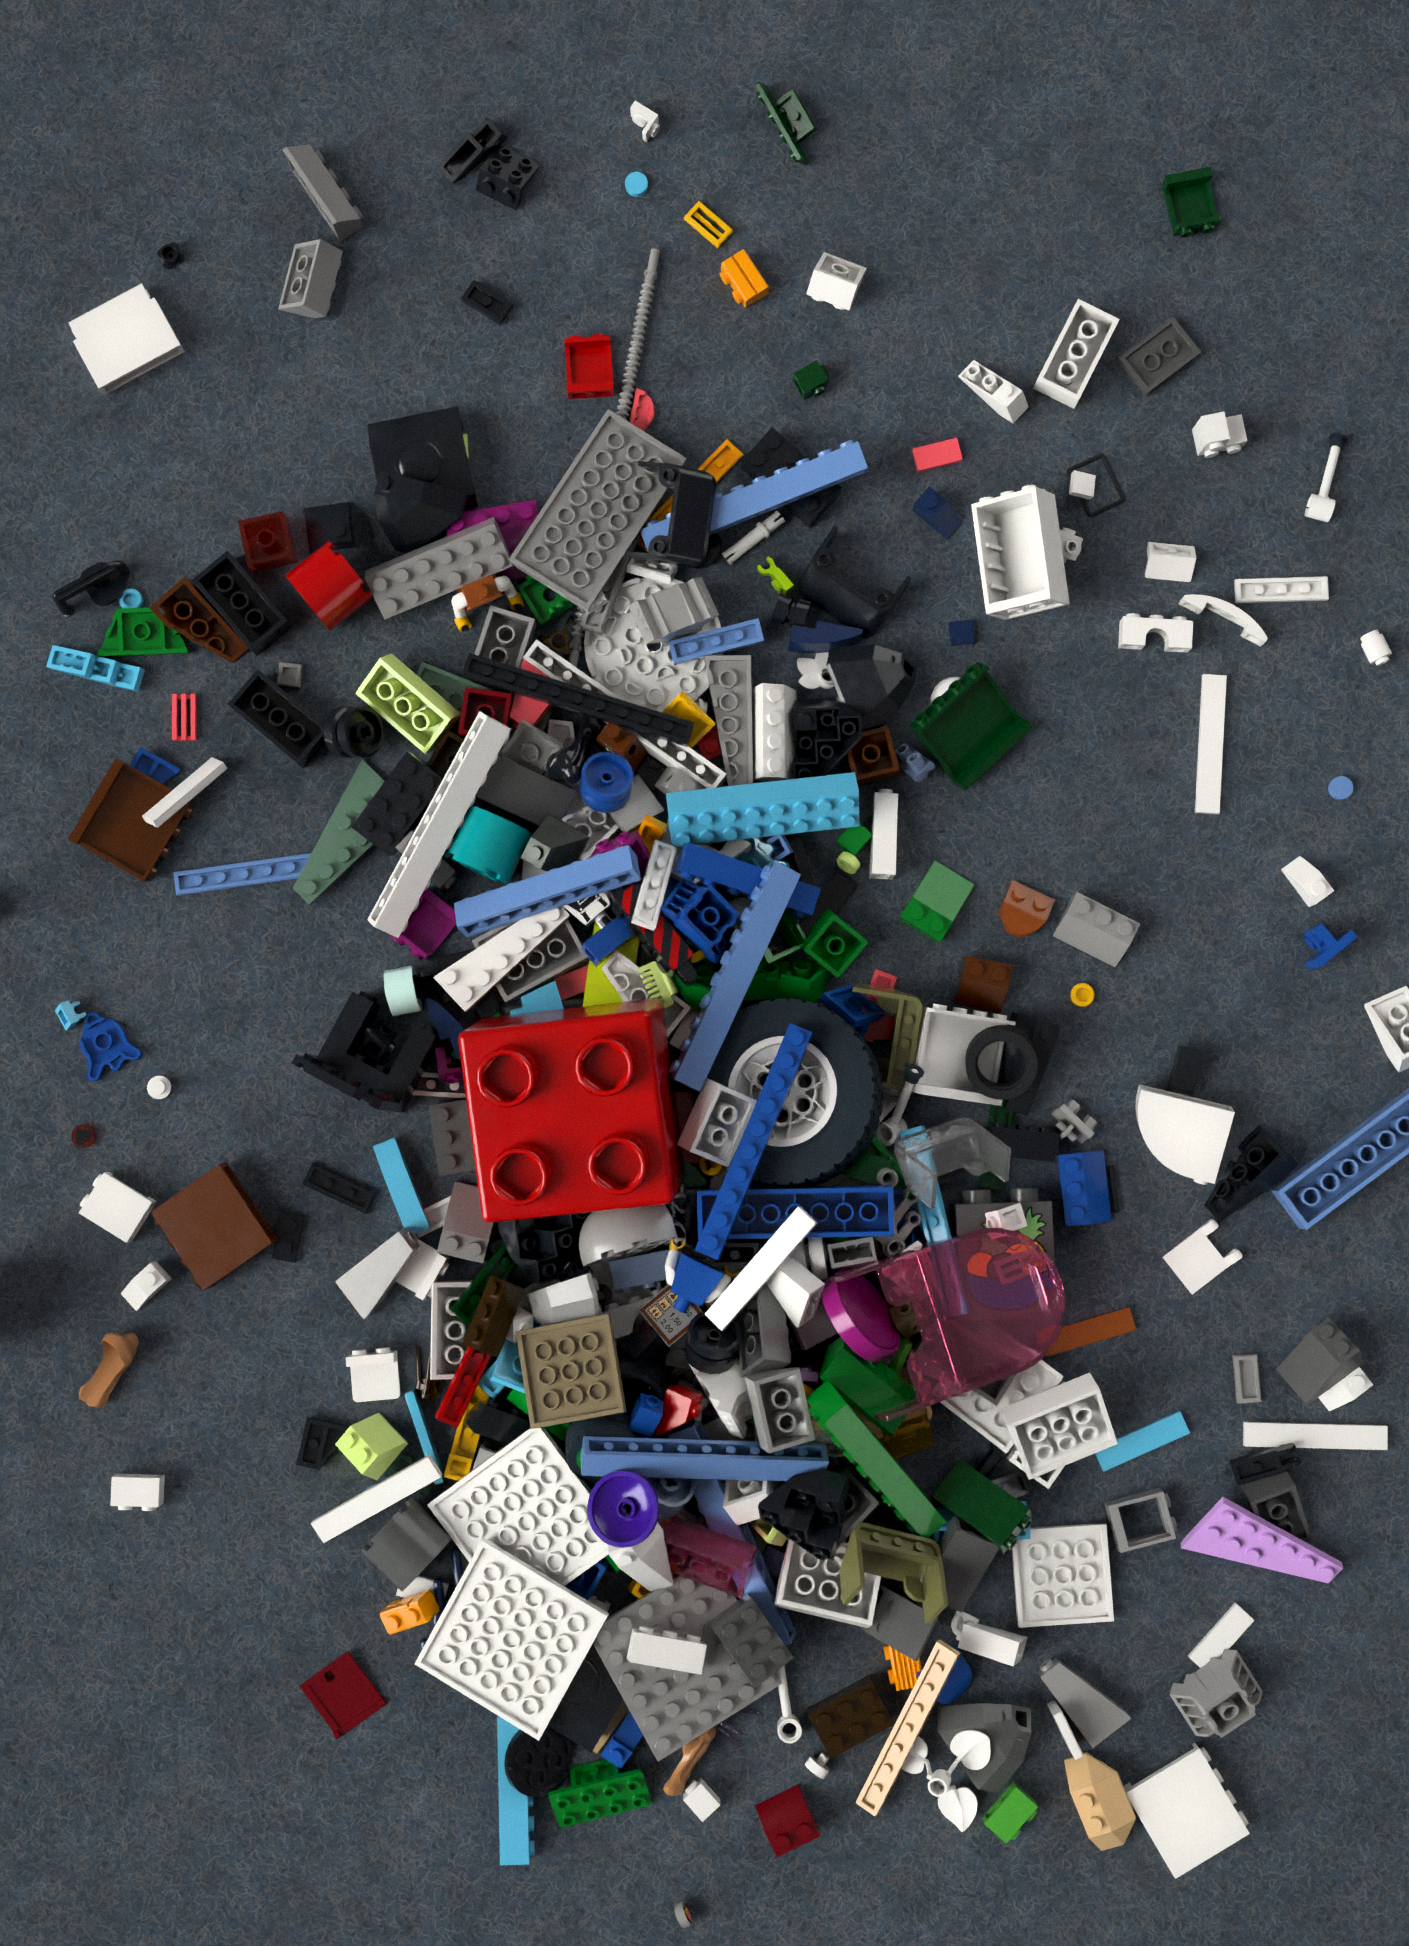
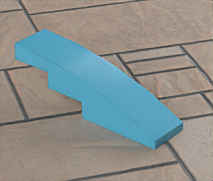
[46,645,145,692]
[373,1137,431,1234]

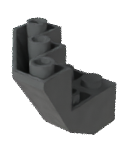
[938,1703,1031,1793]

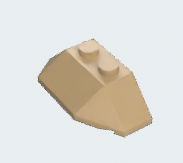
[1064,1752,1136,1851]

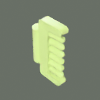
[638,961,678,1009]

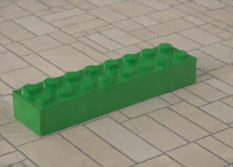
[806,1380,946,1538]

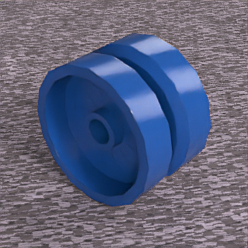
[580,752,633,813]

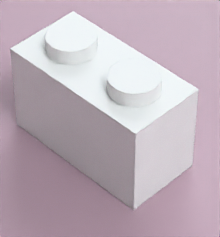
[110,1474,165,1511]

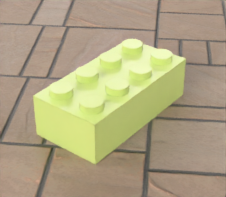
[355,654,461,754]

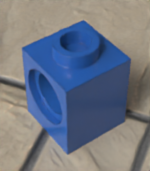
[629,1393,663,1437]

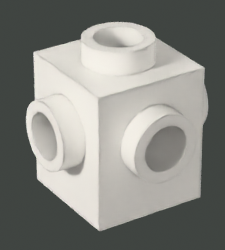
[1060,527,1083,563]

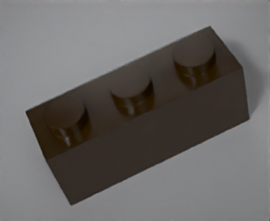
[463,1275,525,1358]

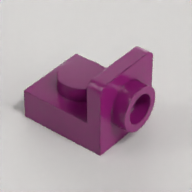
[435,1047,463,1084]

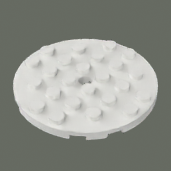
[584,577,723,712]

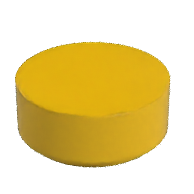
[1070,983,1094,1007]

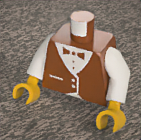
[451,574,524,632]

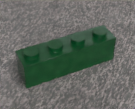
[842,1147,896,1185]

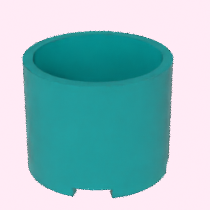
[444,805,532,885]

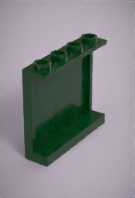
[909,662,1033,790]

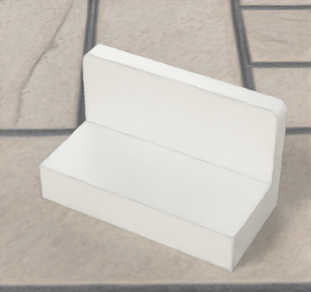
[1145,542,1196,582]

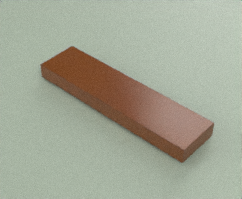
[1038,1307,1136,1357]

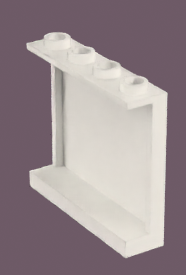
[912,1003,1016,1106]
[1124,1743,1250,1879]

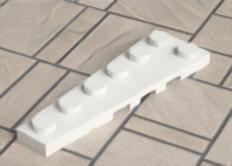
[433,906,570,1012]

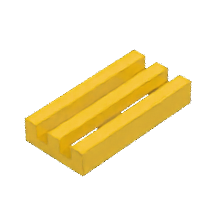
[684,201,733,248]

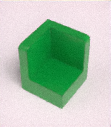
[836,823,872,856]

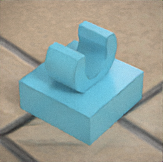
[55,1000,86,1031]

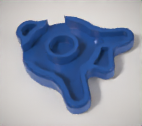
[80,1012,143,1081]

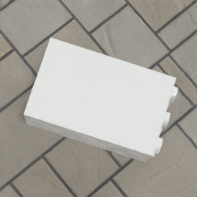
[971,485,1070,620]

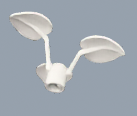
[902,1730,991,1832]

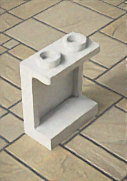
[79,1172,157,1243]

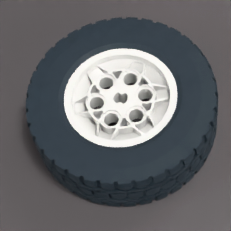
[691,998,883,1187]

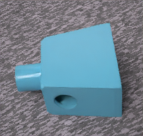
[509,981,564,1015]

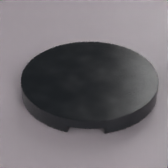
[504,1726,573,1797]

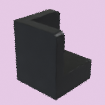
[413,969,446,999]

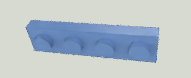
[668,618,764,665]

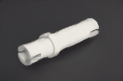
[722,510,785,565]

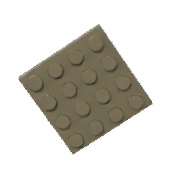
[516,1314,627,1429]

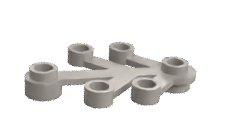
[873,1168,921,1258]

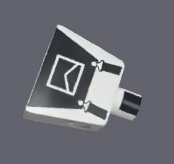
[562,892,612,929]

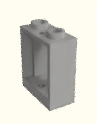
[1104,1488,1178,1553]

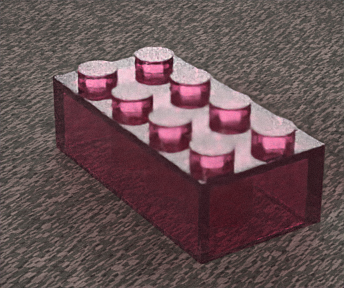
[660,1516,757,1598]

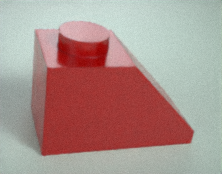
[655,1384,703,1435]

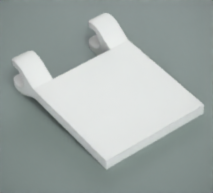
[1162,1219,1242,1295]

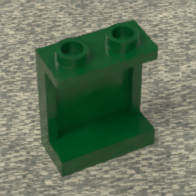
[1162,167,1222,238]

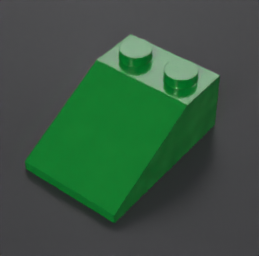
[898,860,975,944]

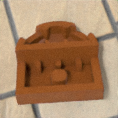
[998,880,1055,938]

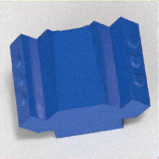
[661,878,739,964]

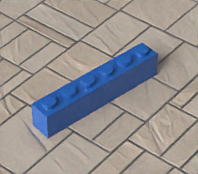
[675,842,821,919]

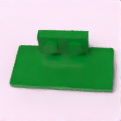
[548,1759,652,1828]

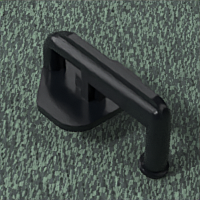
[52,560,130,617]

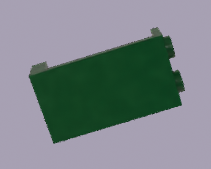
[931,1459,1032,1554]

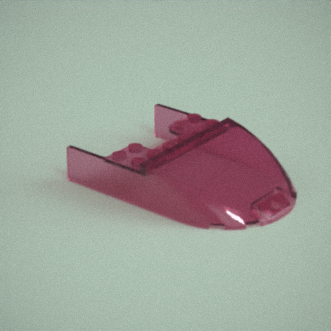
[830,1228,1065,1421]

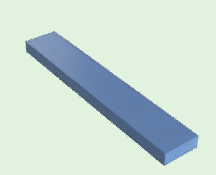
[173,853,311,896]

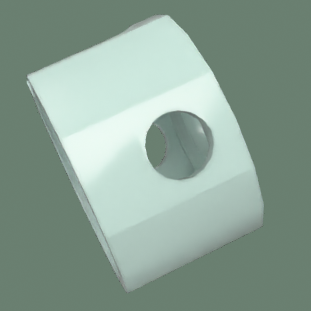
[384,965,422,1016]

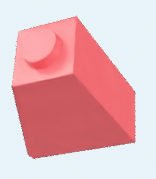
[510,659,553,730]

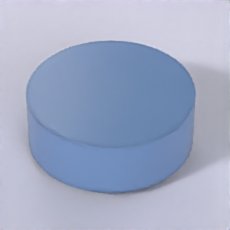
[1328,776,1353,800]

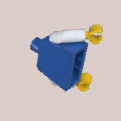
[665,1238,739,1313]

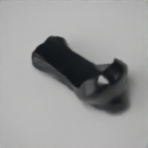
[546,714,601,784]

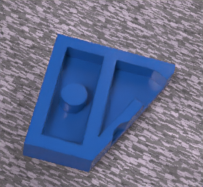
[130,747,181,784]

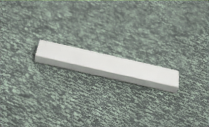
[1195,674,1227,814]
[705,1206,818,1331]
[1243,1422,1388,1450]
[311,1454,442,1543]

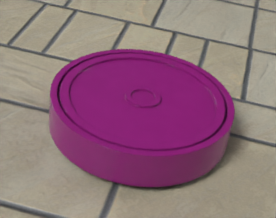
[822,1268,900,1363]

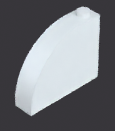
[1135,1084,1235,1185]

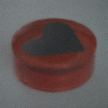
[71,1124,97,1148]

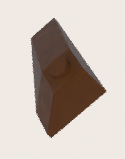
[150,575,249,663]

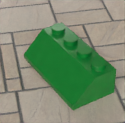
[819,1337,917,1437]

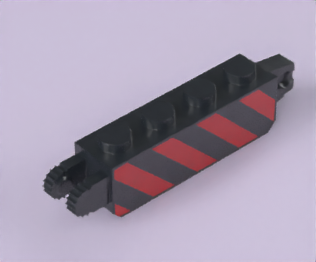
[608,884,697,986]

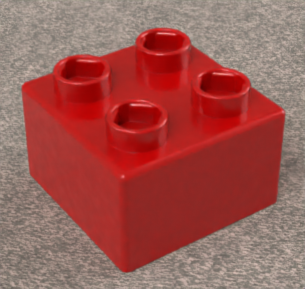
[458,998,685,1223]

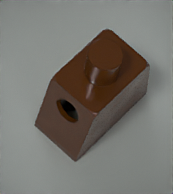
[597,722,648,771]

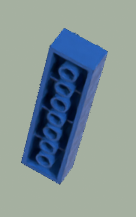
[697,1185,894,1240]

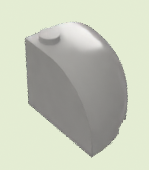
[579,1204,677,1266]

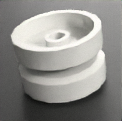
[790,1237,829,1280]

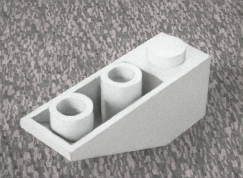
[958,360,1028,423]

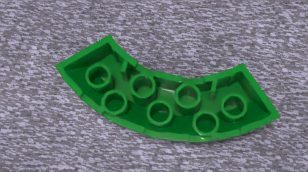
[672,953,831,1011]

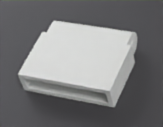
[68,283,185,395]

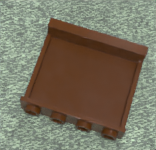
[68,758,194,882]
[151,1162,279,1291]

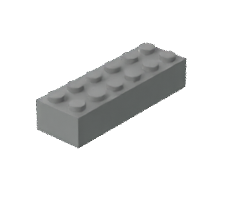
[364,517,513,620]

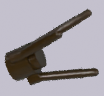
[538,615,573,655]
[415,1345,445,1400]

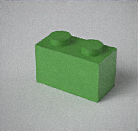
[982,1781,1038,1844]

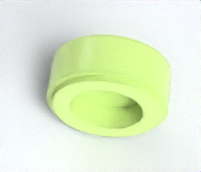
[836,852,860,874]

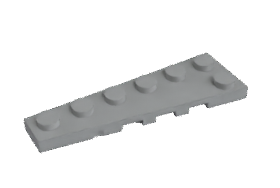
[705,655,753,786]

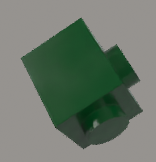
[792,360,829,400]

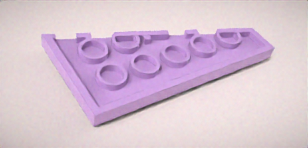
[1181,1497,1343,1583]

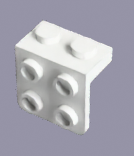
[396,1239,450,1300]
[346,1347,401,1402]

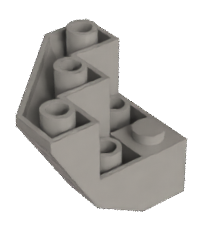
[525,1272,602,1327]

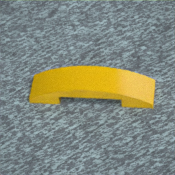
[444,1386,490,1481]

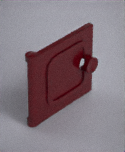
[299,1651,387,1739]

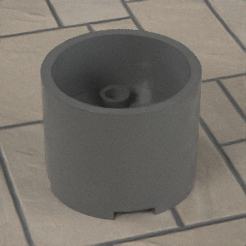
[361,1497,452,1591]

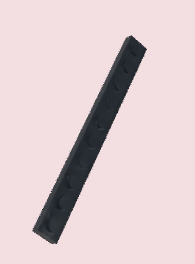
[462,653,694,747]

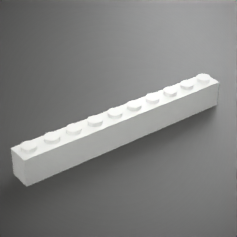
[523,639,727,789]
[367,711,511,938]

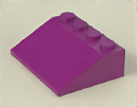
[446,500,539,580]

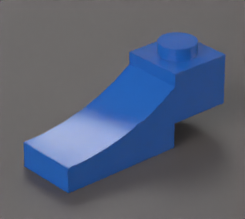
[600,1710,643,1769]

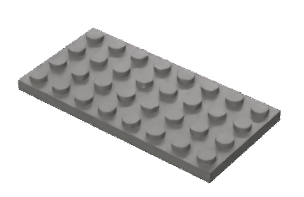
[508,409,687,612]

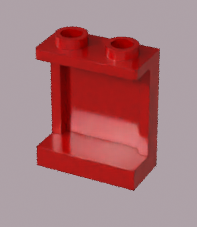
[564,333,614,399]

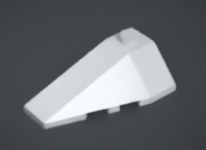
[608,1522,673,1592]

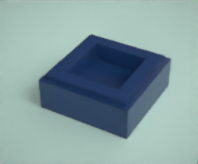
[948,620,975,646]

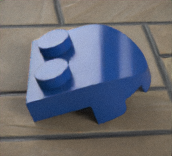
[916,1644,972,1704]

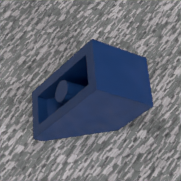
[912,486,962,540]

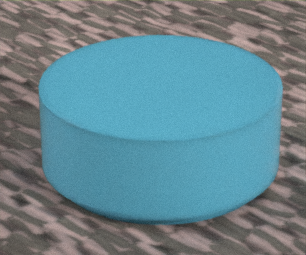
[625,172,648,197]
[119,588,144,608]

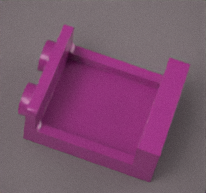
[591,831,650,887]
[391,889,456,961]

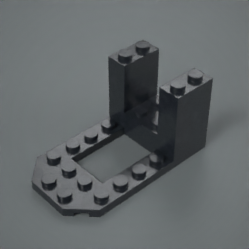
[291,991,441,1113]

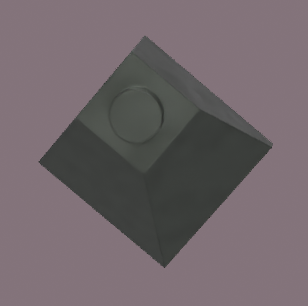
[521,814,590,871]

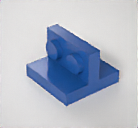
[1303,923,1358,970]
[820,984,885,1037]

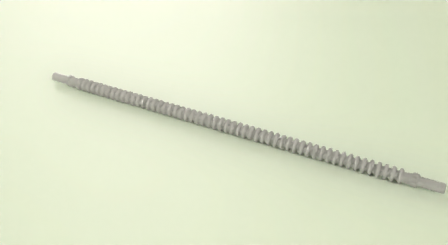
[568,248,660,668]

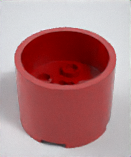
[285,541,373,631]

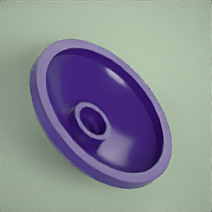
[587,1471,659,1548]

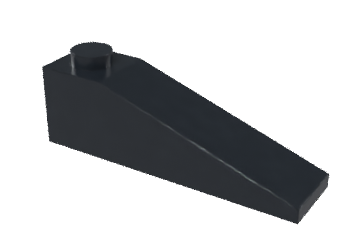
[1205,1125,1299,1222]

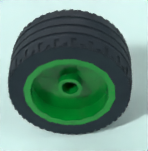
[565,1413,638,1483]

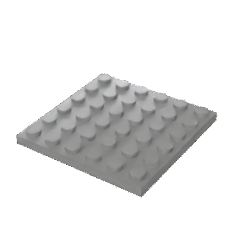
[593,1555,782,1762]

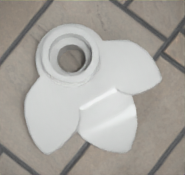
[797,652,835,689]

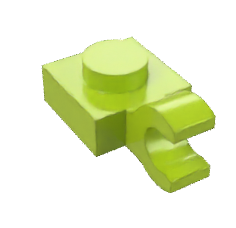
[757,557,794,594]

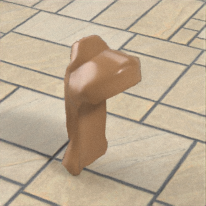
[79,1332,139,1408]
[663,1727,716,1796]

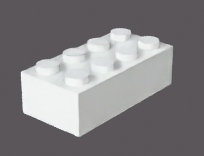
[1033,299,1120,409]

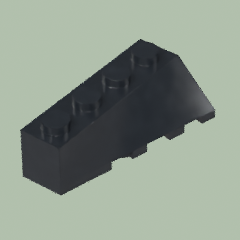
[464,1399,566,1453]

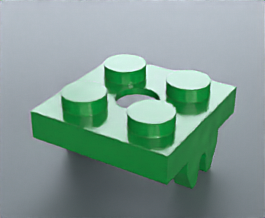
[517,575,575,627]

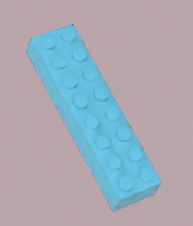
[666,772,859,847]

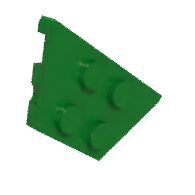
[97,607,189,657]

